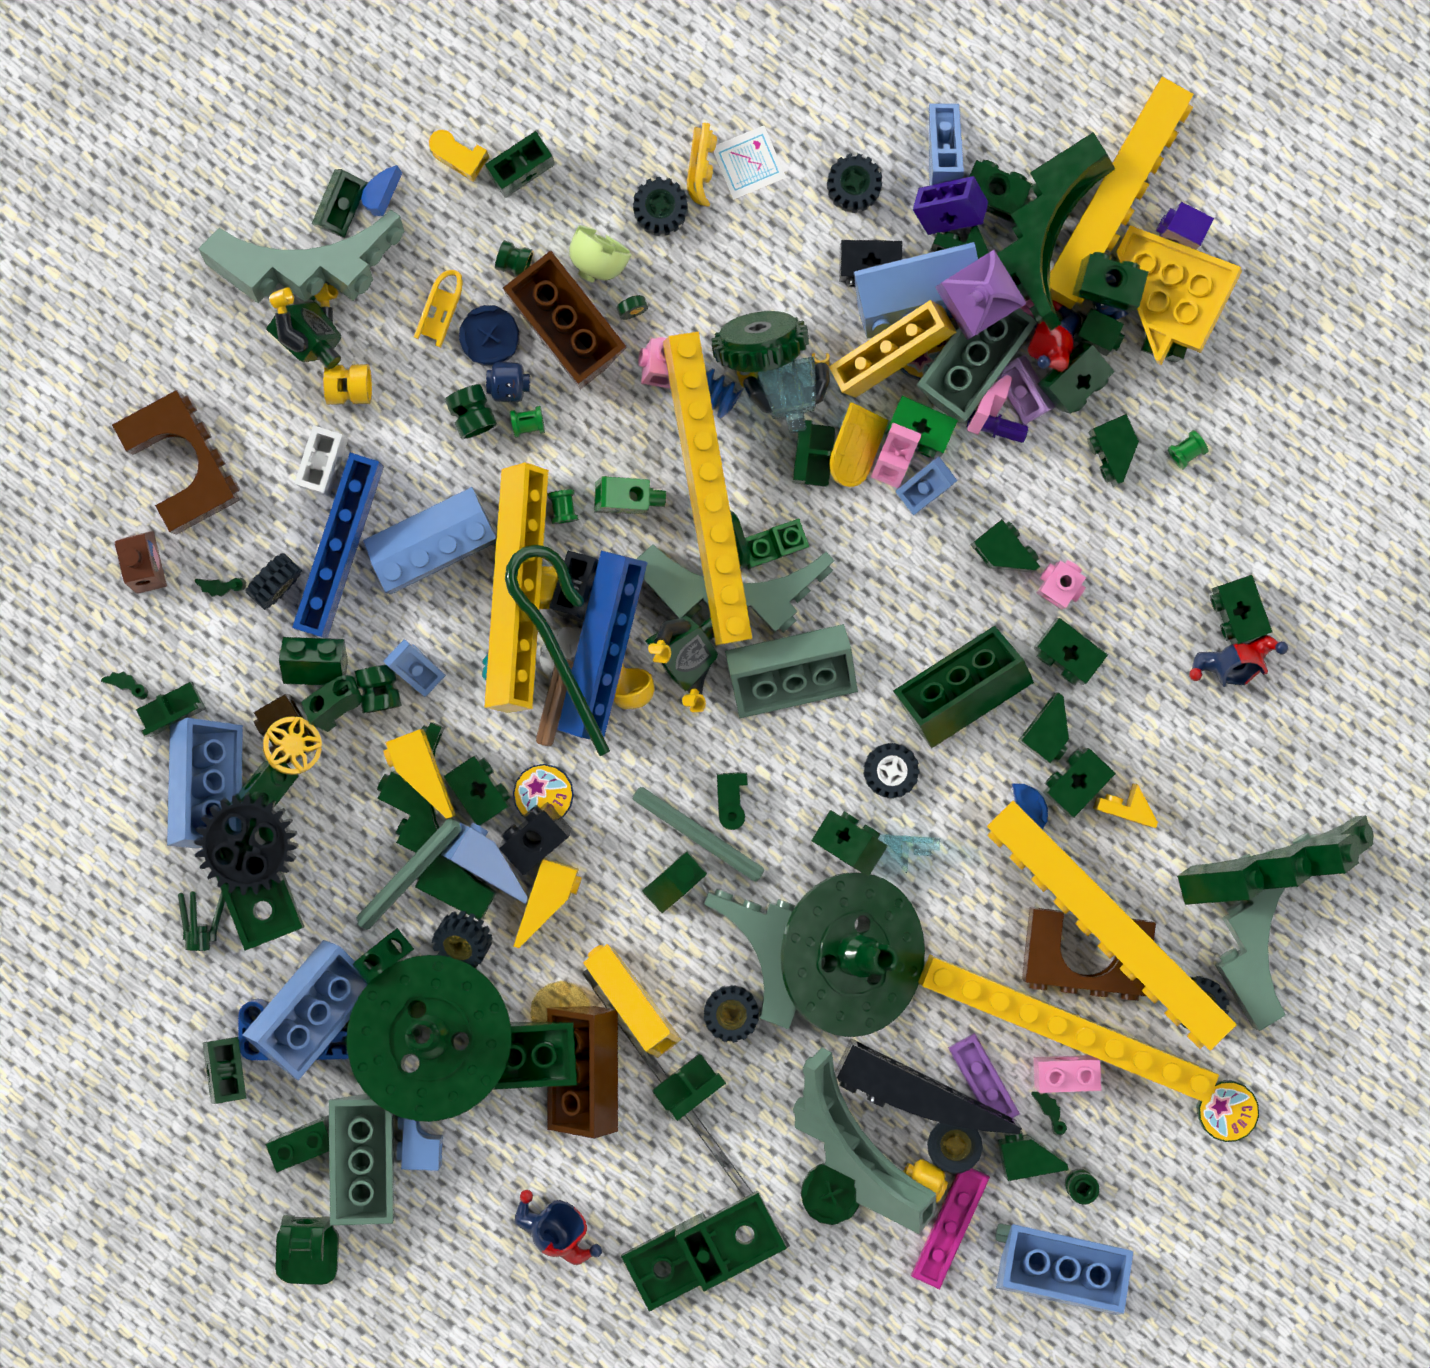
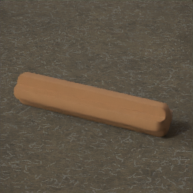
[536,658,573,746]

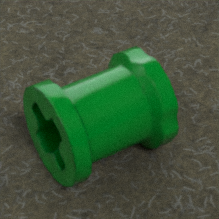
[510,406,545,438]
[1168,430,1209,470]
[547,489,579,524]

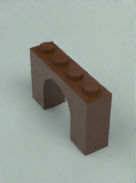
[112,390,240,535]
[1022,907,1156,1001]

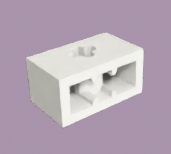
[294,425,348,497]

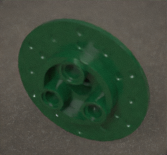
[781,872,925,1037]
[347,955,512,1122]

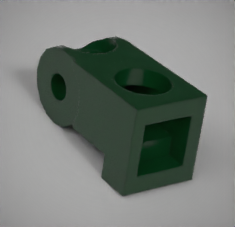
[301,675,362,732]
[716,772,748,830]
[352,928,414,984]

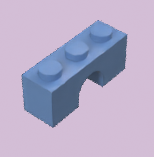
[397,1072,443,1171]

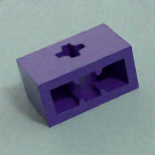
[913,176,988,235]
[1156,202,1214,250]

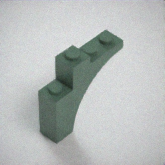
[704,888,796,1029]

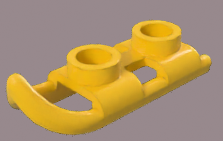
[687,123,717,207]
[414,270,463,348]

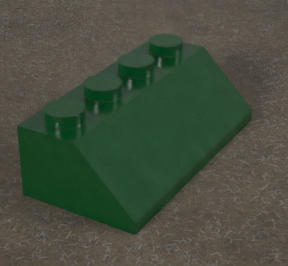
[893,626,1034,749]

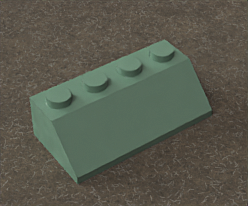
[916,308,1037,423]
[725,624,858,719]
[329,1094,395,1226]

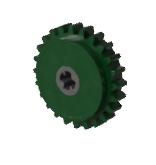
[711,311,809,372]

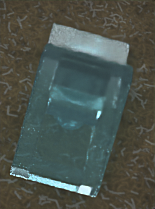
[878,834,940,873]

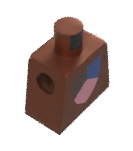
[115,531,167,594]

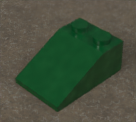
[493,1022,577,1090]

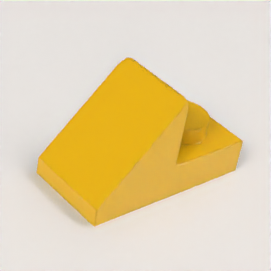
[1093,783,1158,828]

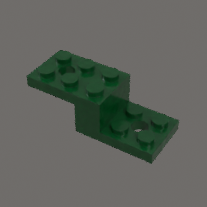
[216,787,305,951]
[621,1191,787,1312]

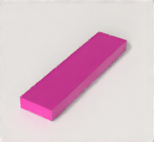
[911,1168,990,1290]

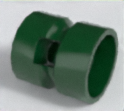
[444,384,498,439]
[354,665,402,714]

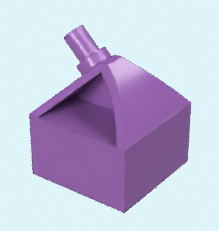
[935,250,1026,340]

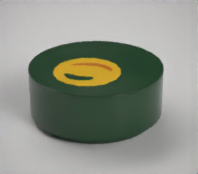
[616,295,649,320]

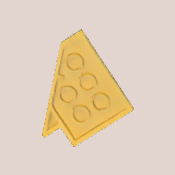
[1116,225,1242,365]

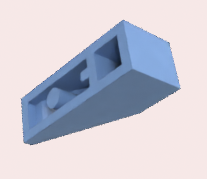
[929,103,964,185]
[441,822,528,904]

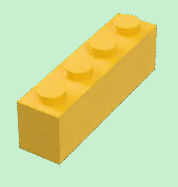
[829,300,957,398]

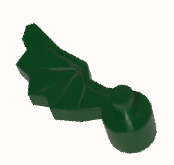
[194,578,246,597]
[101,671,148,700]
[1031,1092,1067,1136]

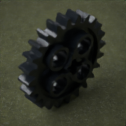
[194,792,299,895]

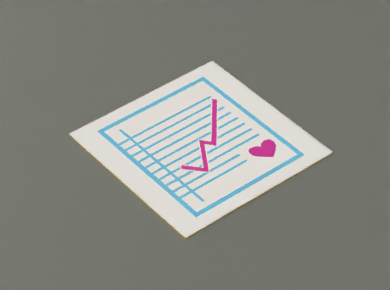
[713,125,786,200]

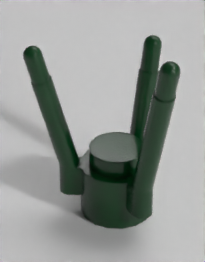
[178,891,225,951]

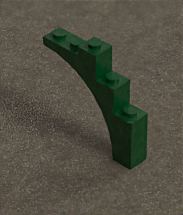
[997,132,1115,331]
[377,722,497,920]
[1177,815,1374,905]

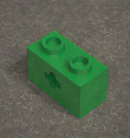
[885,396,958,459]

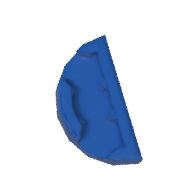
[361,165,403,216]
[1011,783,1048,829]

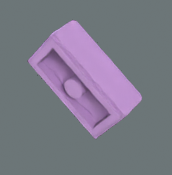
[997,355,1055,425]

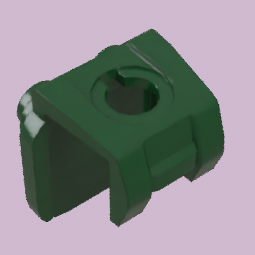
[275,1215,339,1285]

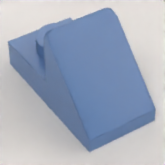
[895,457,957,515]
[384,639,446,697]

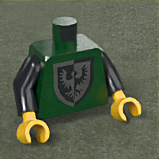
[266,283,341,370]
[645,616,718,712]

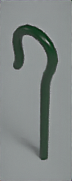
[505,545,610,756]

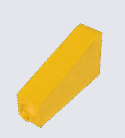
[583,944,682,1058]

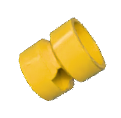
[323,364,372,405]

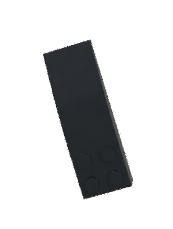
[835,1038,1022,1134]

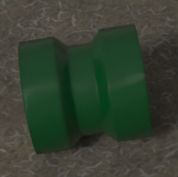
[495,240,534,277]
[1065,1169,1099,1205]

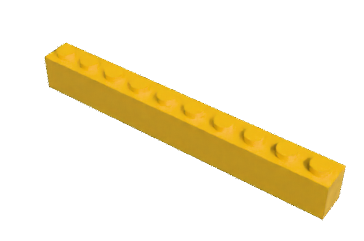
[663,331,753,645]
[987,800,1237,1051]
[918,954,1219,1104]

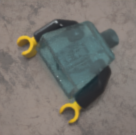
[737,353,830,433]

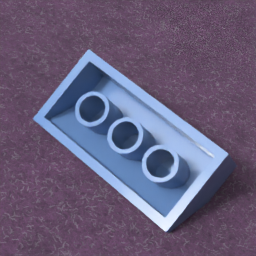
[854,242,978,339]
[363,487,497,595]
[167,718,243,849]
[243,940,368,1081]
[996,1224,1134,1315]

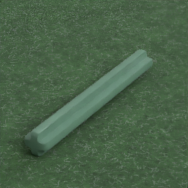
[632,787,764,882]
[356,818,462,930]

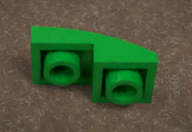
[745,519,809,569]

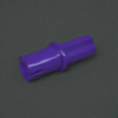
[966,410,1028,443]

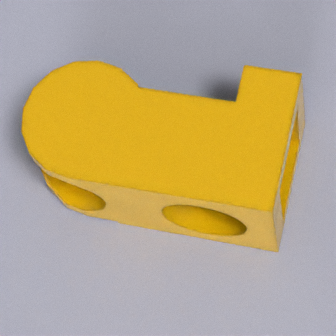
[429,130,489,182]

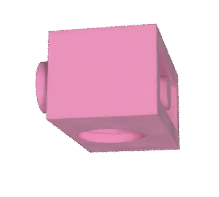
[1033,1055,1101,1093]

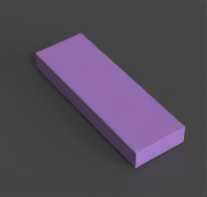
[948,1033,1020,1118]

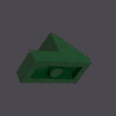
[930,225,989,259]

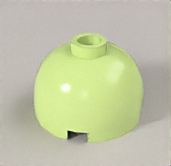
[569,225,632,283]

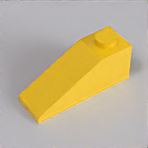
[383,729,456,819]
[513,858,582,948]

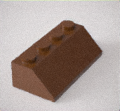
[503,250,627,390]
[547,1006,618,1139]

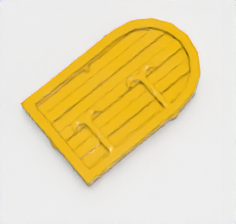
[829,402,889,487]

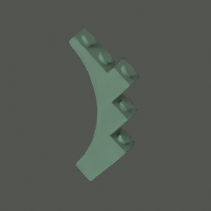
[198,210,405,303]
[637,544,835,633]
[1215,833,1318,1031]
[793,1048,936,1234]

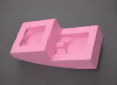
[967,375,1012,435]
[871,423,922,489]

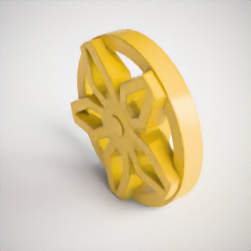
[263,717,322,775]

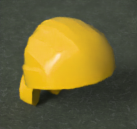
[614,663,655,710]

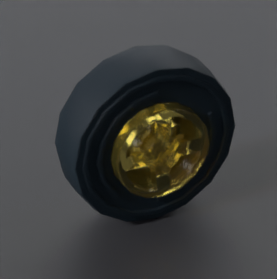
[927,1122,983,1174]

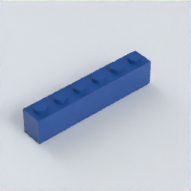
[292,452,384,638]
[557,550,648,739]

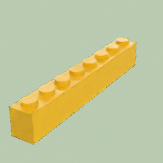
[1049,76,1194,309]
[484,462,549,713]

